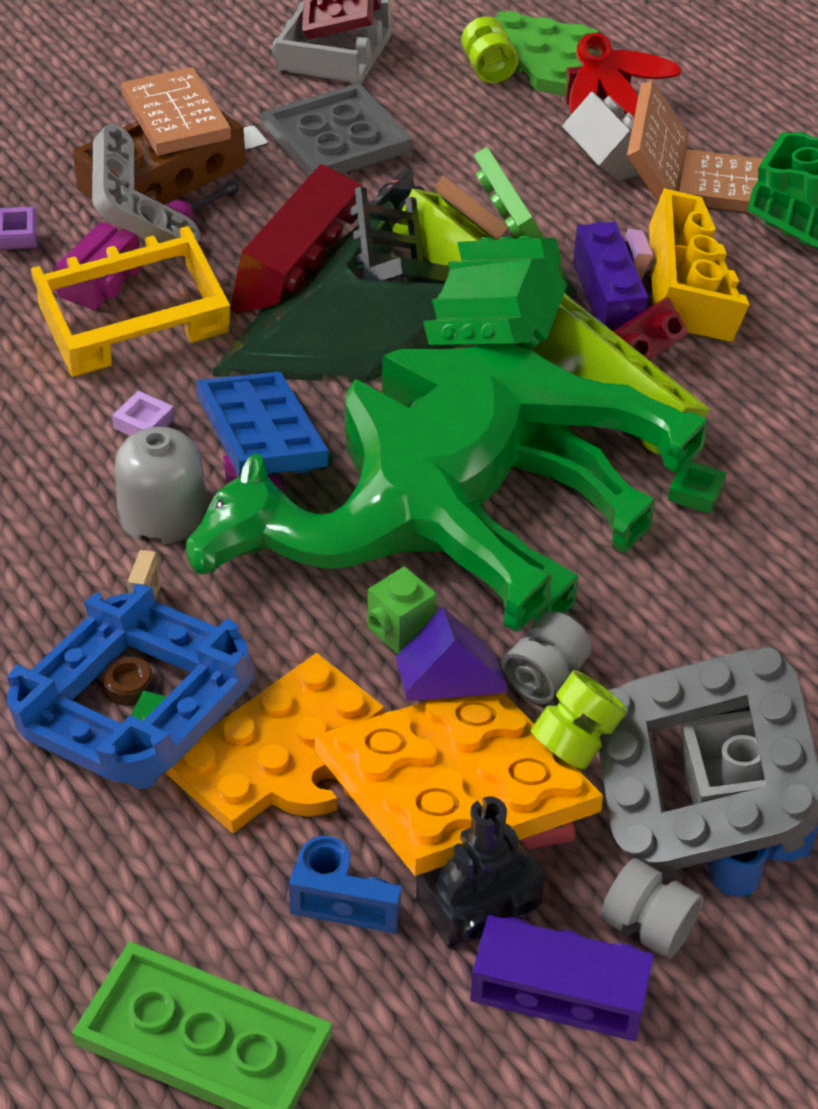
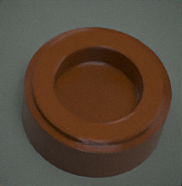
[103,657,154,706]

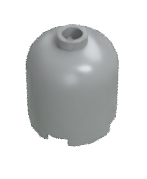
[114,427,209,544]

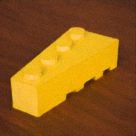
[649,188,750,342]

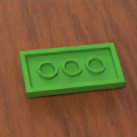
[72,941,333,1109]

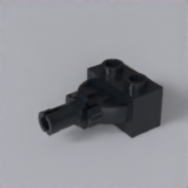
[416,796,545,949]

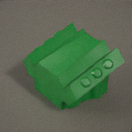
[747,132,818,250]
[423,236,568,349]

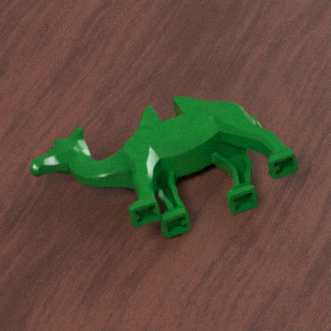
[186,344,708,633]

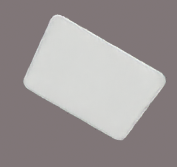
[244,126,268,150]

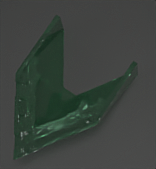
[213,201,462,383]

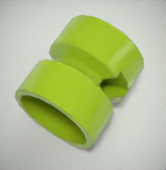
[461,16,519,84]
[531,670,628,769]

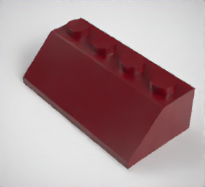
[230,163,362,313]

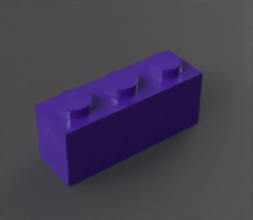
[573,221,648,332]
[470,915,654,1041]

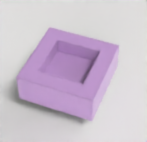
[624,229,653,281]
[112,391,175,436]

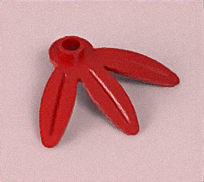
[569,33,682,116]

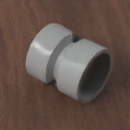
[501,611,592,704]
[600,858,704,960]

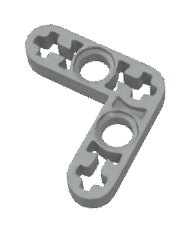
[92,124,201,243]

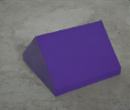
[396,606,508,701]

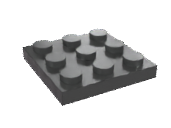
[262,83,413,177]

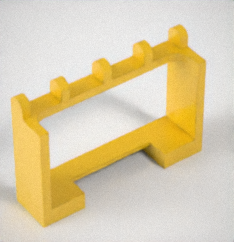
[31,226,230,377]

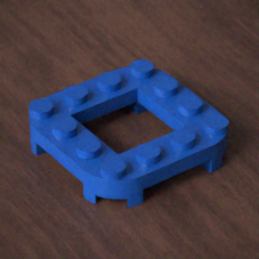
[7,584,255,789]

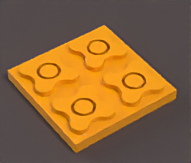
[315,693,603,876]

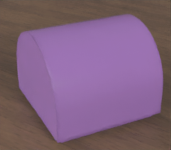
[0,206,39,250]

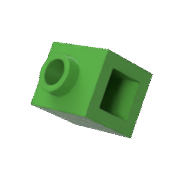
[366,566,436,654]

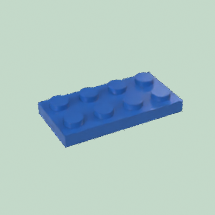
[197,371,329,476]

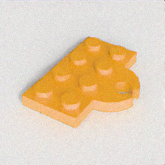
[166,653,385,834]

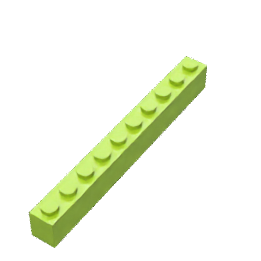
[392,189,710,455]

